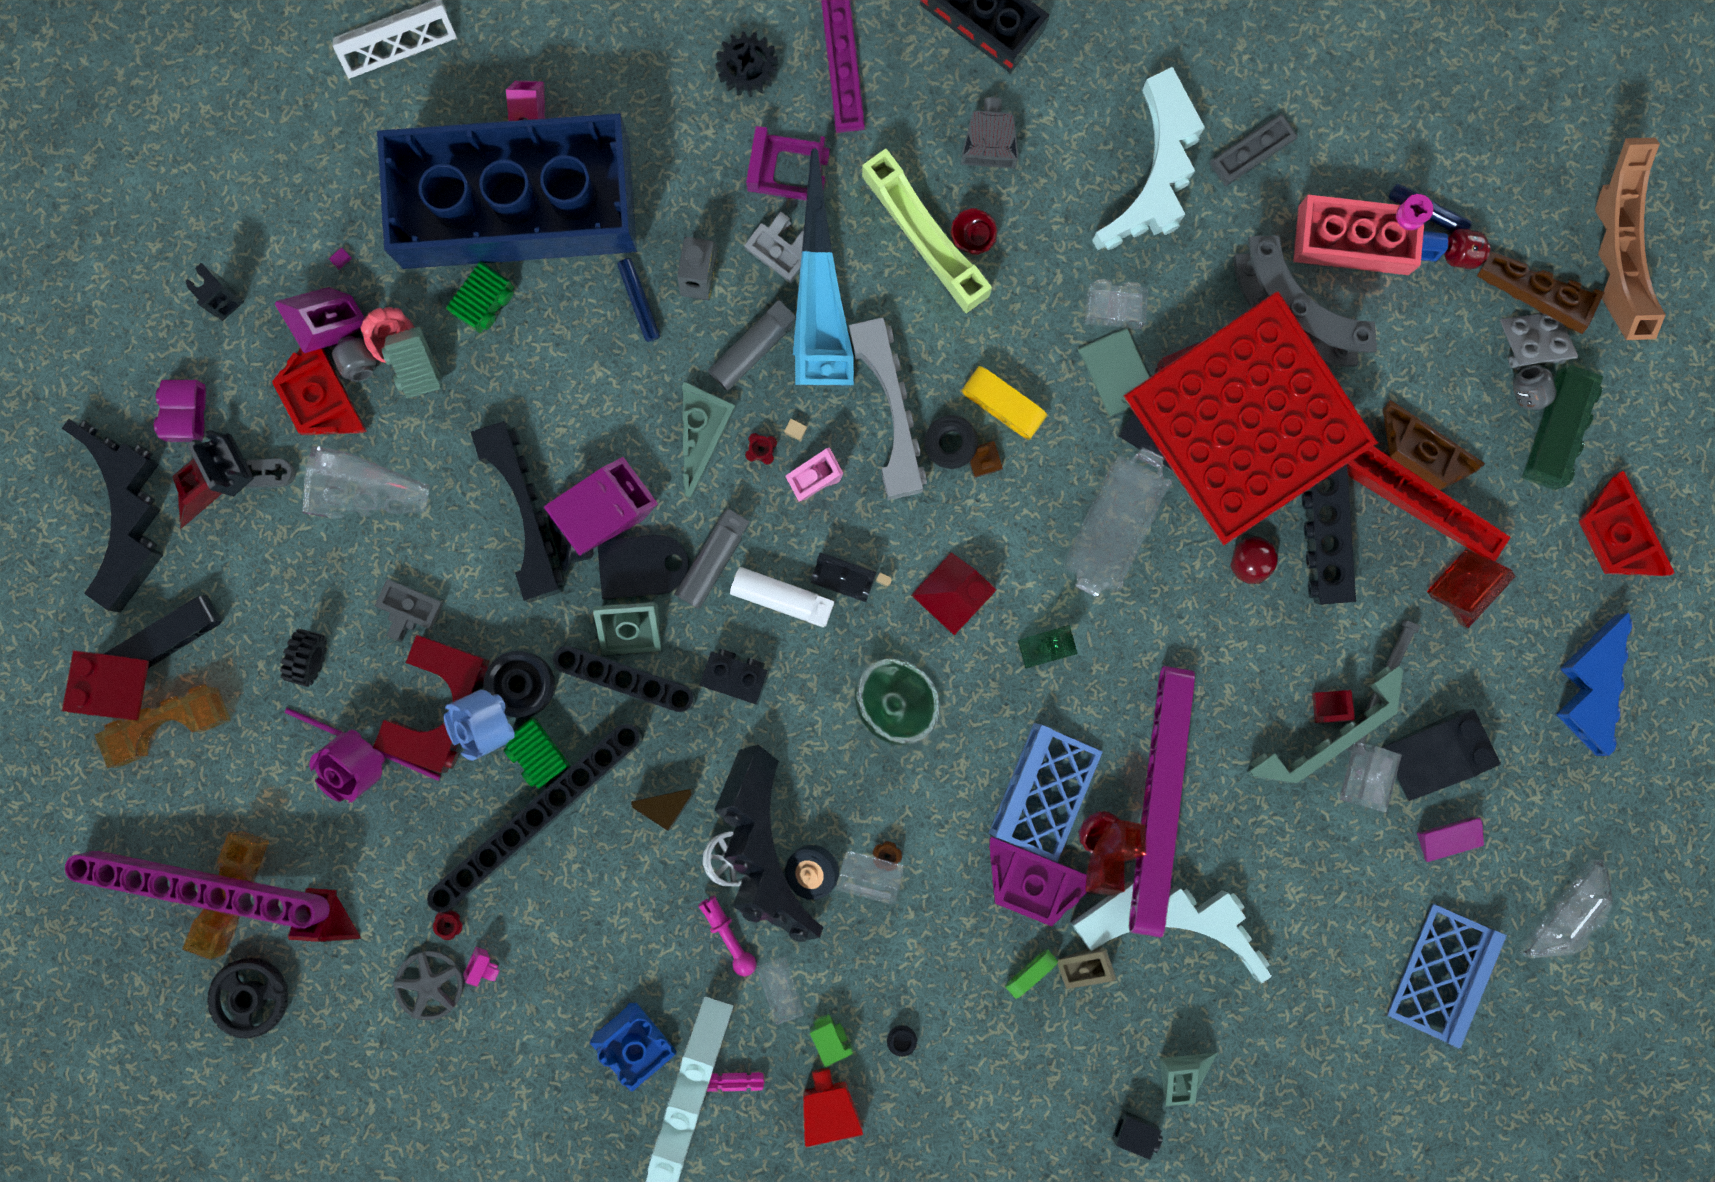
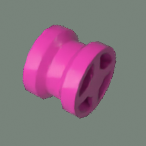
[1396,194,1434,231]

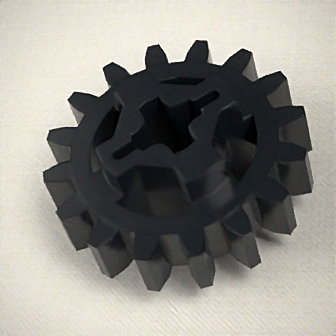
[715,31,778,97]

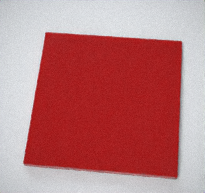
[1123,291,1378,545]

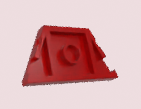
[272,348,367,435]
[1578,470,1675,576]

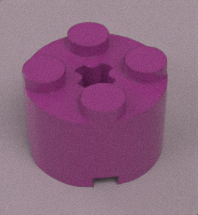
[309,729,385,803]

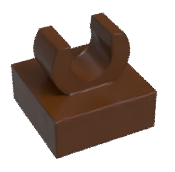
[969,441,1003,479]

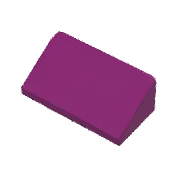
[1417,816,1484,862]

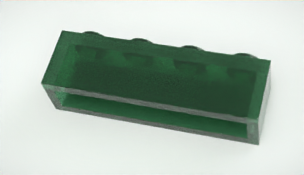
[1522,364,1603,490]

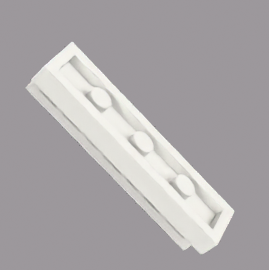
[333,0,457,79]

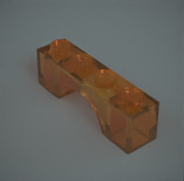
[94,684,231,768]
[182,831,269,960]

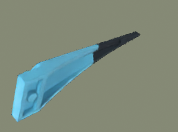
[793,148,854,385]

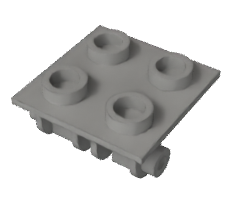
[1500,313,1578,370]

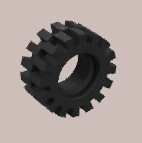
[280,629,327,687]

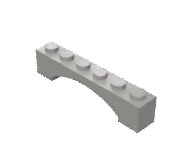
[849,318,927,500]

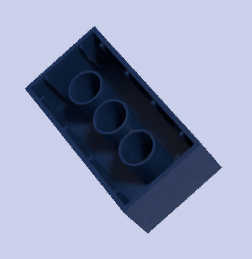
[377,113,637,269]

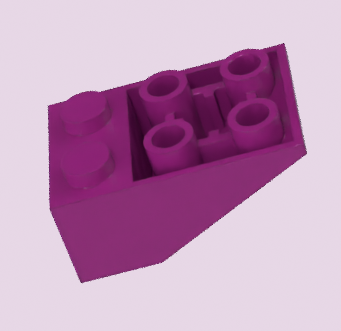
[544,457,658,556]

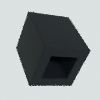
[1111,1110,1163,1160]

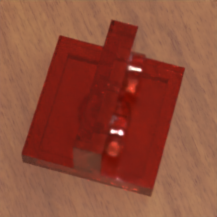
[1427,549,1516,628]

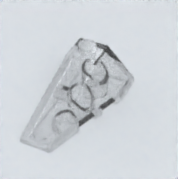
[302,446,430,519]

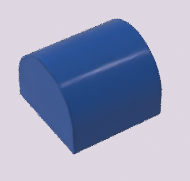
[1421,231,1448,261]

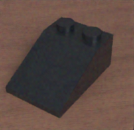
[1382,709,1501,801]

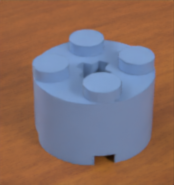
[444,690,515,761]

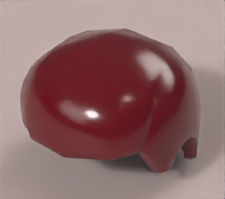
[951,208,998,255]
[1230,536,1278,584]
[1078,811,1127,859]

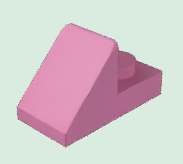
[786,448,843,502]

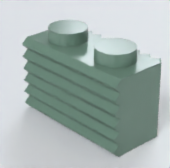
[382,326,442,399]

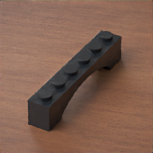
[470,421,565,603]

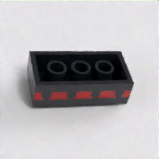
[920,0,1049,73]

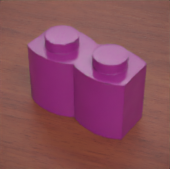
[154,380,206,442]

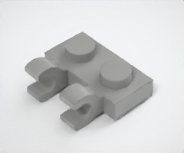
[744,212,804,283]

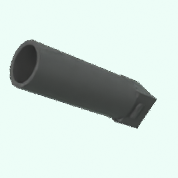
[707,300,796,391]
[674,509,750,609]

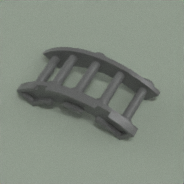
[1233,236,1377,367]

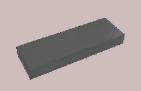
[1209,113,1298,187]

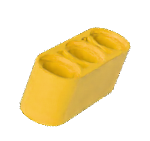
[961,366,1047,440]

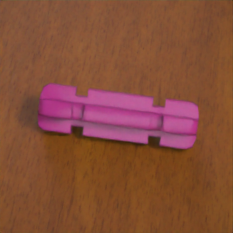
[707,1072,764,1092]

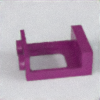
[746,126,830,201]

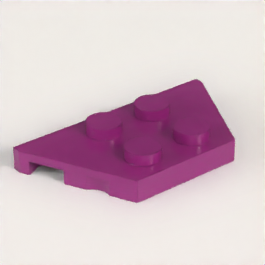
[989,836,1099,926]

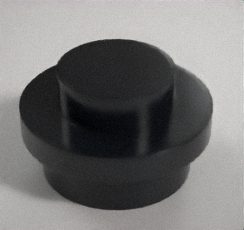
[887,1025,917,1057]

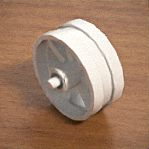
[703,832,743,886]

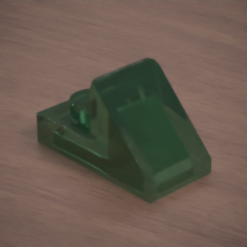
[1018,625,1078,669]

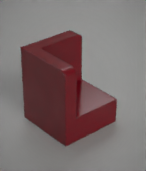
[1312,690,1355,723]

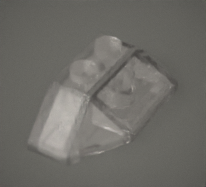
[1516,858,1613,958]

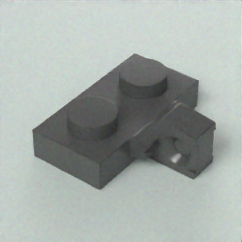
[374,579,444,642]

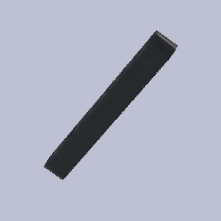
[427,724,643,913]

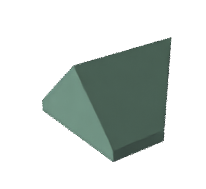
[1159,1052,1218,1107]

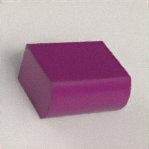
[328,247,352,269]

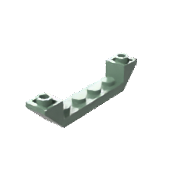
[1248,666,1403,784]

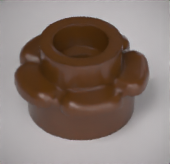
[873,841,902,871]

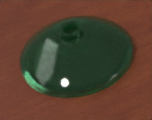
[855,658,940,745]

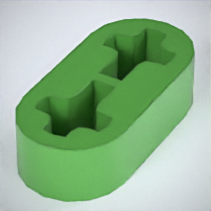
[1005,949,1058,999]

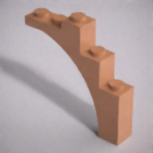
[1595,137,1666,340]

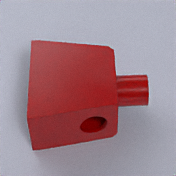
[803,1068,863,1147]

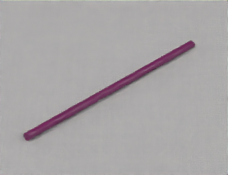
[285,707,441,781]

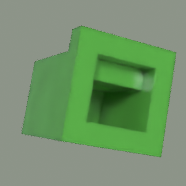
[810,1014,853,1067]

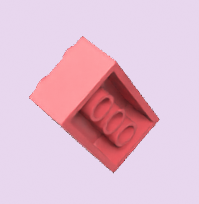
[1293,195,1424,275]

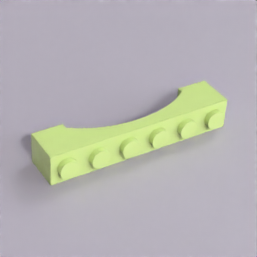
[862,148,992,314]

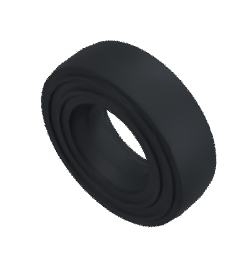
[925,415,978,469]

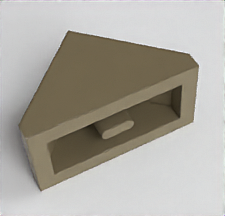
[1057,945,1116,989]

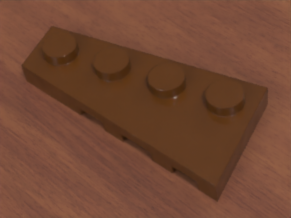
[1477,251,1605,334]

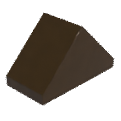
[631,788,694,831]

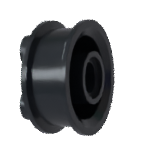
[484,651,555,718]

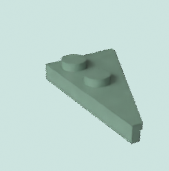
[682,382,736,500]

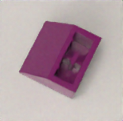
[275,287,365,353]

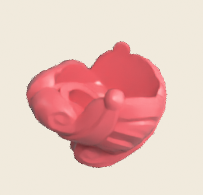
[361,307,415,363]

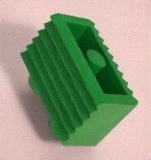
[446,261,514,334]
[503,718,571,789]

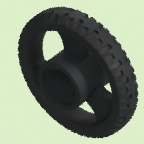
[207,958,289,1039]

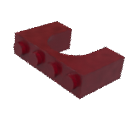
[373,635,490,773]

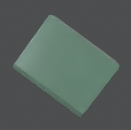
[593,602,661,655]

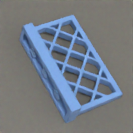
[989,723,1102,863]
[1386,904,1507,1049]

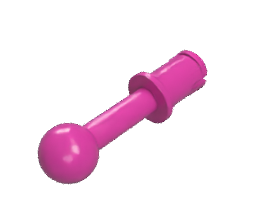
[698,895,757,977]

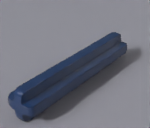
[1389,184,1472,232]
[617,258,660,342]

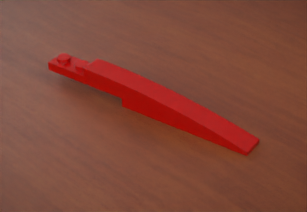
[1347,446,1511,562]

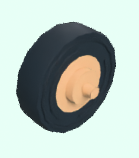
[785,845,839,900]

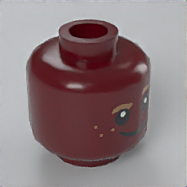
[1444,229,1491,269]

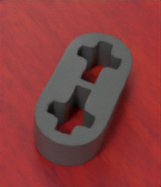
[245,459,296,488]

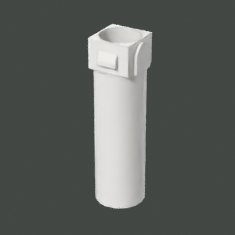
[730,567,834,628]

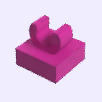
[463,947,500,987]

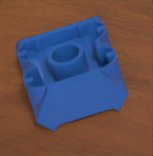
[589,1003,677,1091]

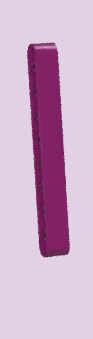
[1129,666,1195,938]
[65,851,329,928]

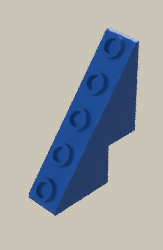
[1556,613,1632,756]

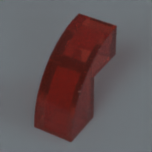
[1085,820,1146,896]

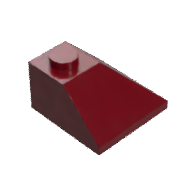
[911,553,997,635]

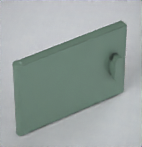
[1078,328,1149,417]

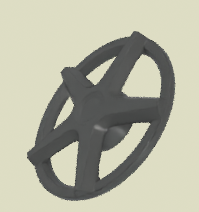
[393,951,463,1020]

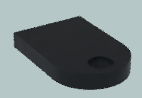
[598,535,689,600]

